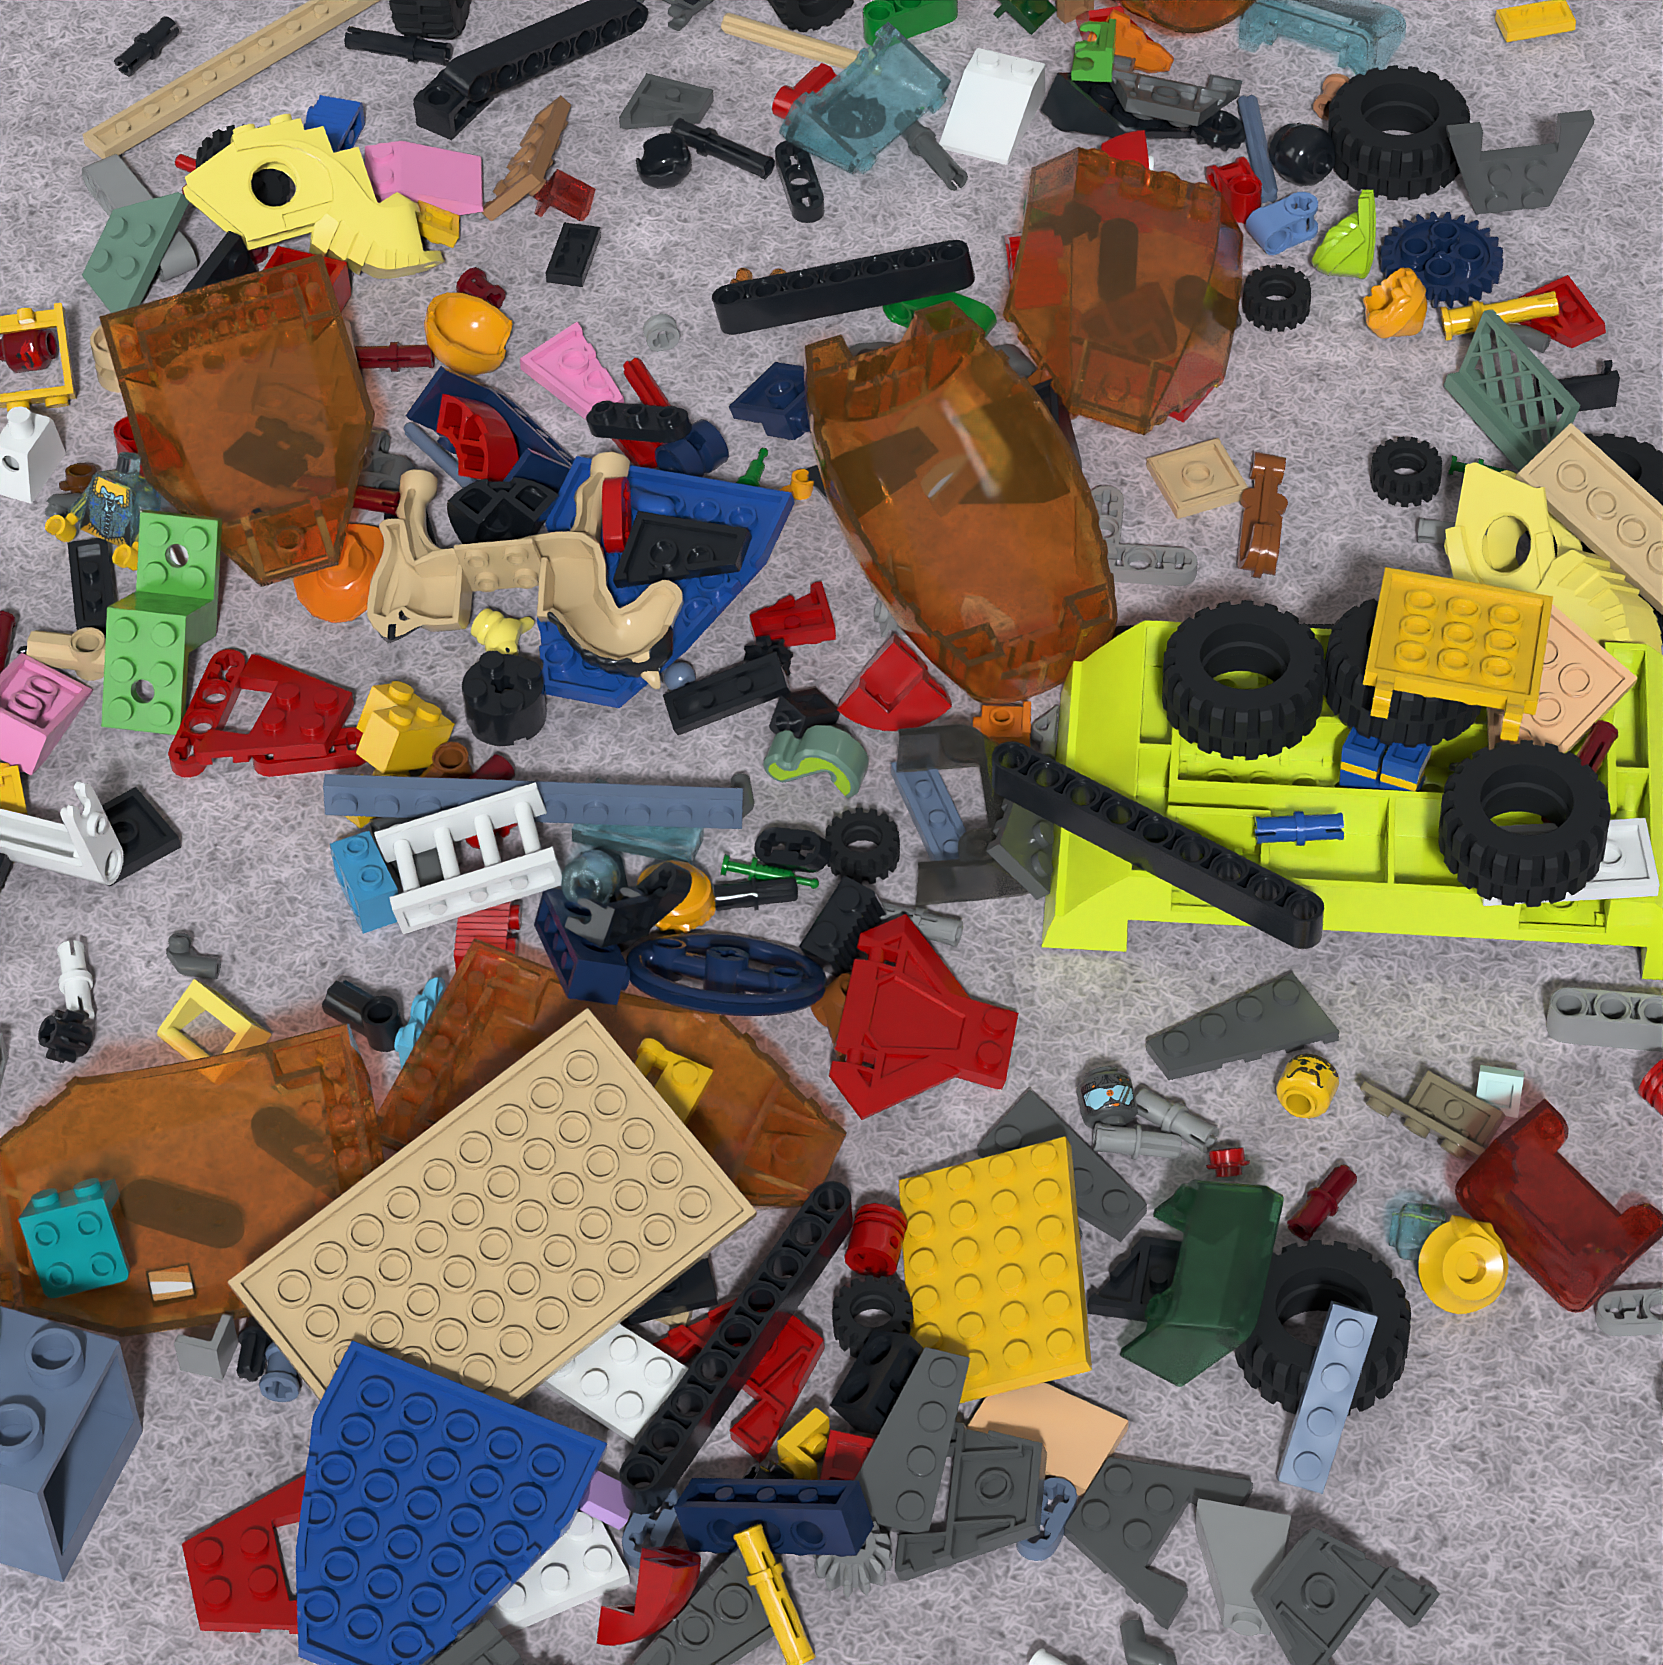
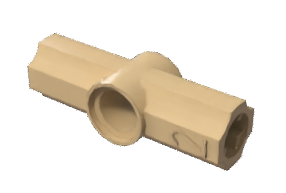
[26,627,106,681]

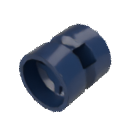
[655,419,729,477]

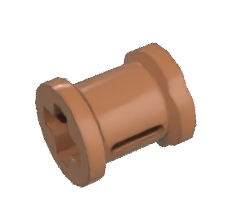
[1313,73,1350,120]

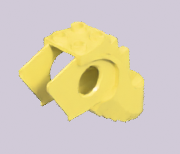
[183,114,444,279]
[1444,462,1663,654]

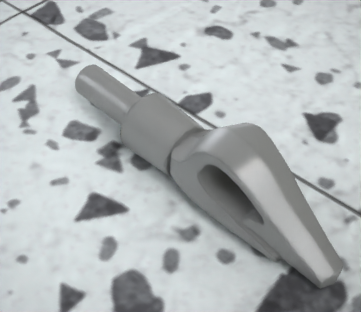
[1031,705,1060,761]

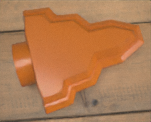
[1087,9,1174,73]

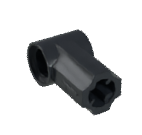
[322,980,403,1052]

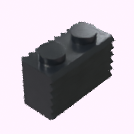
[799,876,887,977]

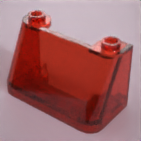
[1455,1098,1663,1313]

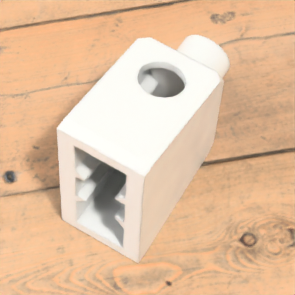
[0,407,66,504]

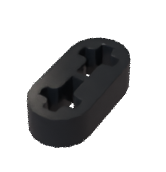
[754,827,831,873]

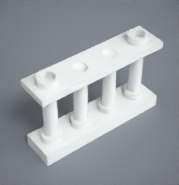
[374,782,565,934]

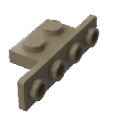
[1360,1070,1520,1182]

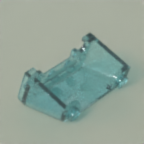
[1238,0,1406,75]
[779,22,951,175]

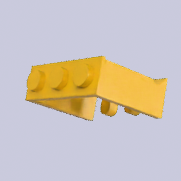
[0,303,77,413]

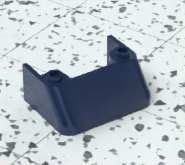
[405,366,575,494]

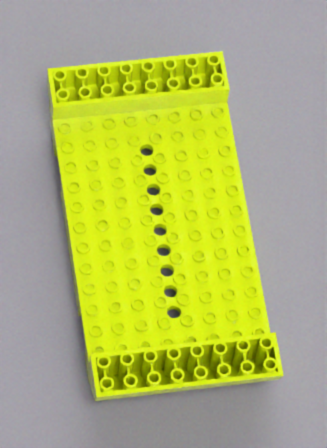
[1041,620,1663,980]

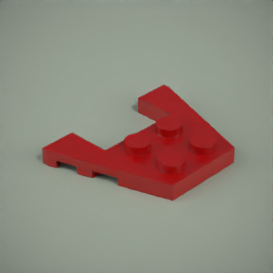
[195,654,354,765]
[652,1298,825,1463]
[182,1475,306,1634]

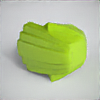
[1311,189,1376,279]

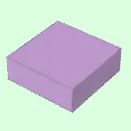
[580,1470,630,1530]

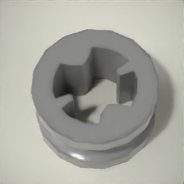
[643,314,680,352]

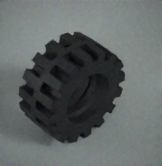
[1242,264,1311,332]
[1370,436,1442,507]
[825,808,900,885]
[832,1275,914,1359]

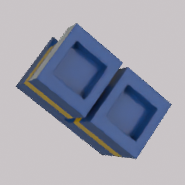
[1339,727,1432,792]

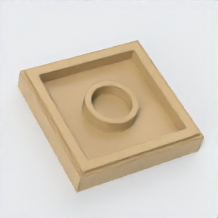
[1146,438,1249,519]

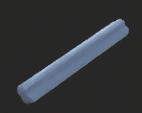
[1238,94,1278,203]

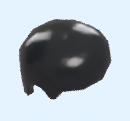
[636,133,692,189]

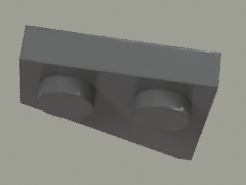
[619,73,714,129]

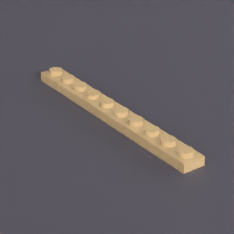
[83,0,380,159]

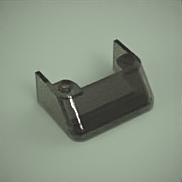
[895,724,1029,906]

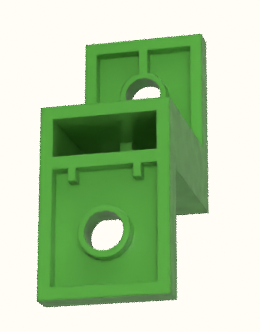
[101,510,222,735]

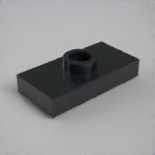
[545,222,601,287]
[628,1258,718,1325]

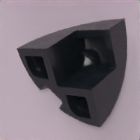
[447,477,559,544]

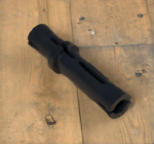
[344,26,452,66]
[670,118,775,180]

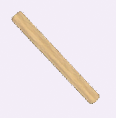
[721,13,886,79]

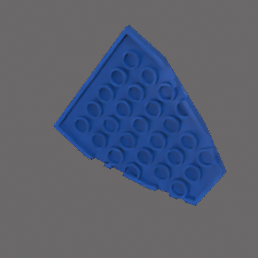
[537,456,795,708]
[296,1340,607,1665]

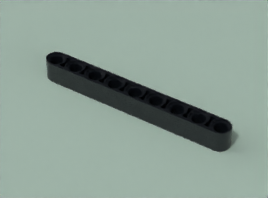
[992,741,1324,949]
[619,1181,853,1515]

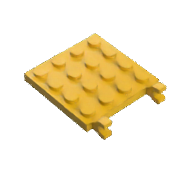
[1363,567,1553,742]

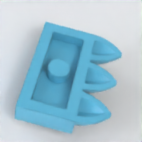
[394,977,449,1074]

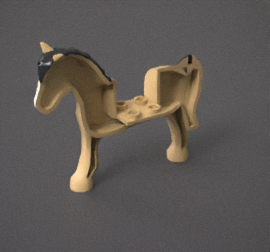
[367,452,684,689]

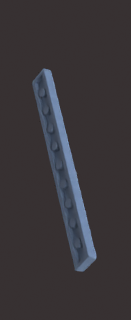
[323,774,743,829]

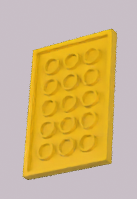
[898,1136,1092,1404]

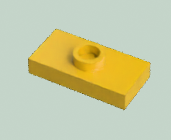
[1495,0,1576,42]

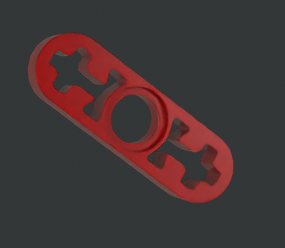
[252,727,367,777]

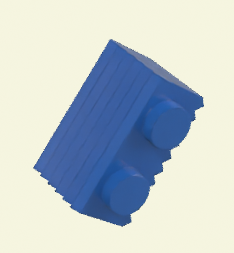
[304,95,365,153]

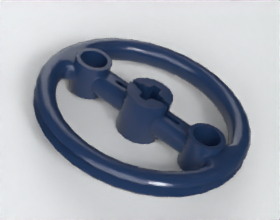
[626,933,827,1016]

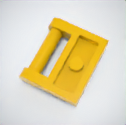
[634,1038,713,1126]

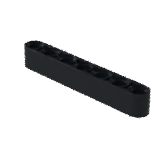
[443,0,648,102]
[712,240,975,335]

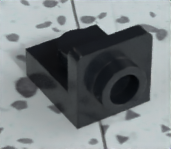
[769,688,840,739]

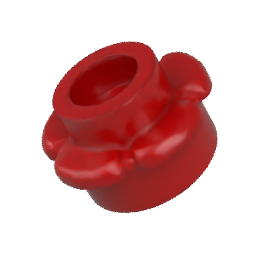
[1206,1147,1250,1177]

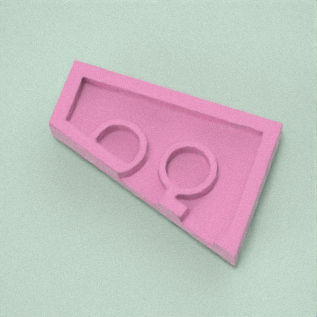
[520,322,624,420]

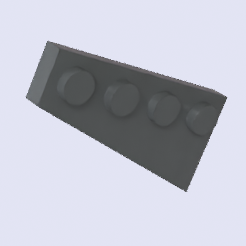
[986,798,1054,900]
[1146,973,1340,1080]
[978,1090,1147,1242]
[855,1347,970,1534]
[632,1546,775,1665]

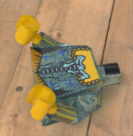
[45,452,162,571]

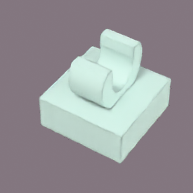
[1476,1065,1524,1118]

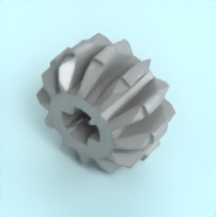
[813,1521,893,1598]

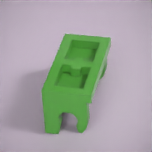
[1071,19,1116,82]

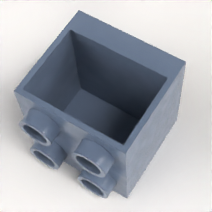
[0,1306,143,1582]

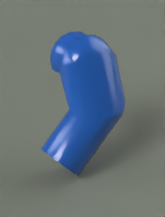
[630,487,677,517]

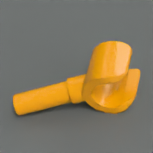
[779,469,814,500]

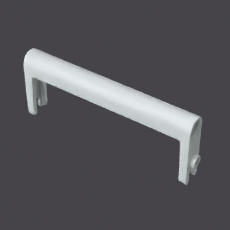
[0,781,124,885]

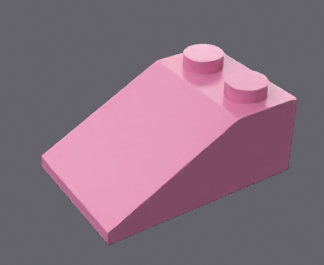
[365,141,484,215]
[0,653,93,775]

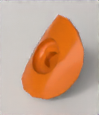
[293,524,384,623]

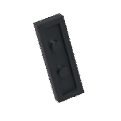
[67,538,115,635]
[663,651,791,735]

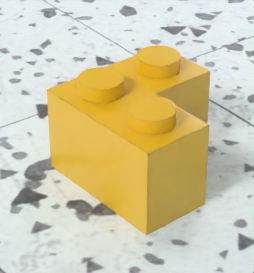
[356,681,455,774]

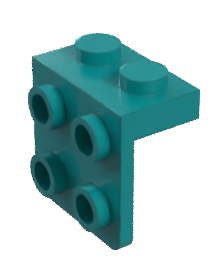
[18,1178,131,1298]

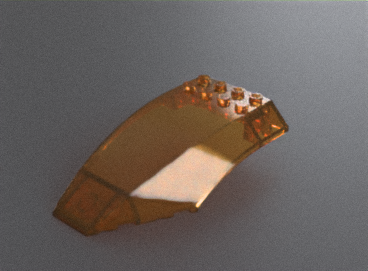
[1003,147,1244,435]
[99,253,375,587]
[365,938,847,1211]
[0,1023,385,1337]

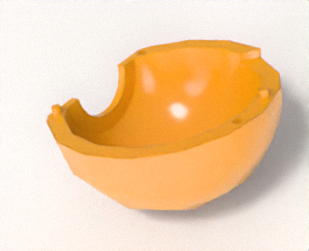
[424,292,513,376]

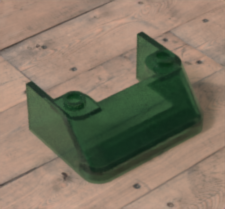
[1119,1179,1284,1387]

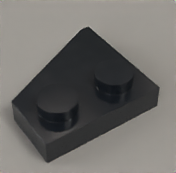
[1088,1236,1188,1326]

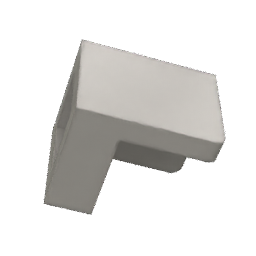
[174,1314,238,1380]

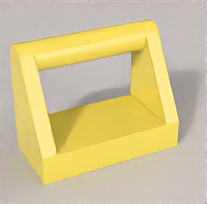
[157,979,272,1083]

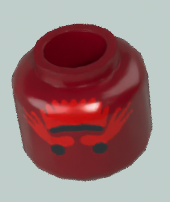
[0,329,57,373]

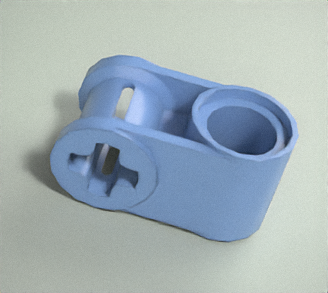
[1245,192,1318,255]

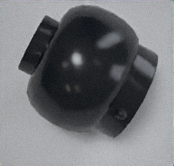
[1269,122,1336,186]

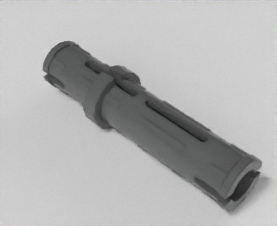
[894,112,968,191]

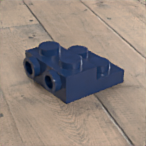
[729,362,841,440]

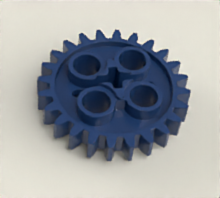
[1380,211,1504,308]

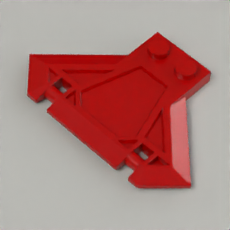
[828,914,1019,1120]

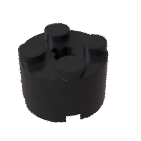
[462,651,547,746]

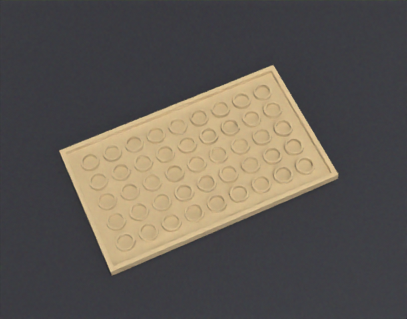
[228,1008,757,1406]

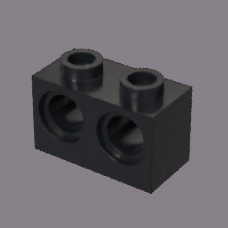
[413,69,494,141]
[830,1330,924,1435]

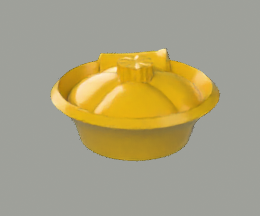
[1418,1215,1508,1314]

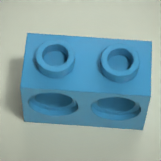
[330,830,398,934]

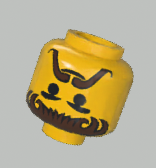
[1276,1053,1339,1119]

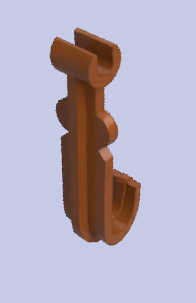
[1237,452,1288,579]

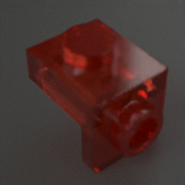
[534,169,596,221]

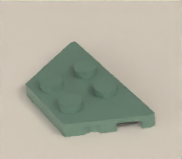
[82,192,189,324]

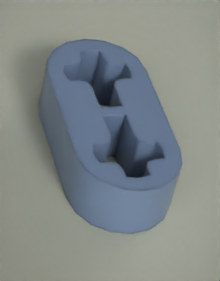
[1016,1477,1077,1561]
[622,1488,680,1569]

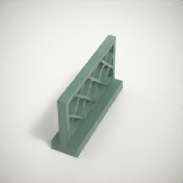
[1443,309,1581,471]

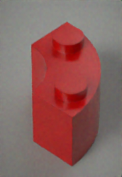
[436,394,519,482]

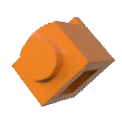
[973,701,1031,757]

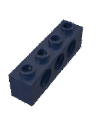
[534,888,630,1005]
[674,1478,874,1557]

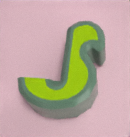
[763,725,869,798]

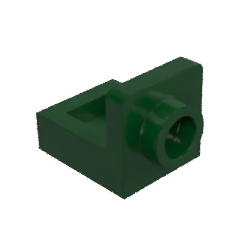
[993,0,1057,35]

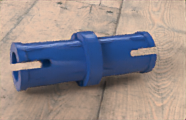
[1255,811,1344,846]

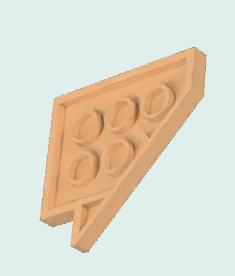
[1486,604,1638,754]

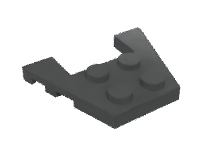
[1109,54,1242,127]
[1446,110,1595,215]
[895,1422,1047,1581]
[1064,1457,1253,1630]
[1253,1527,1440,1665]

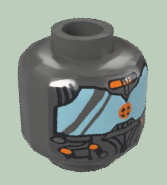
[1077,1066,1138,1129]

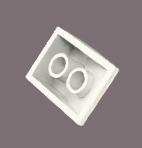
[939,48,1045,165]

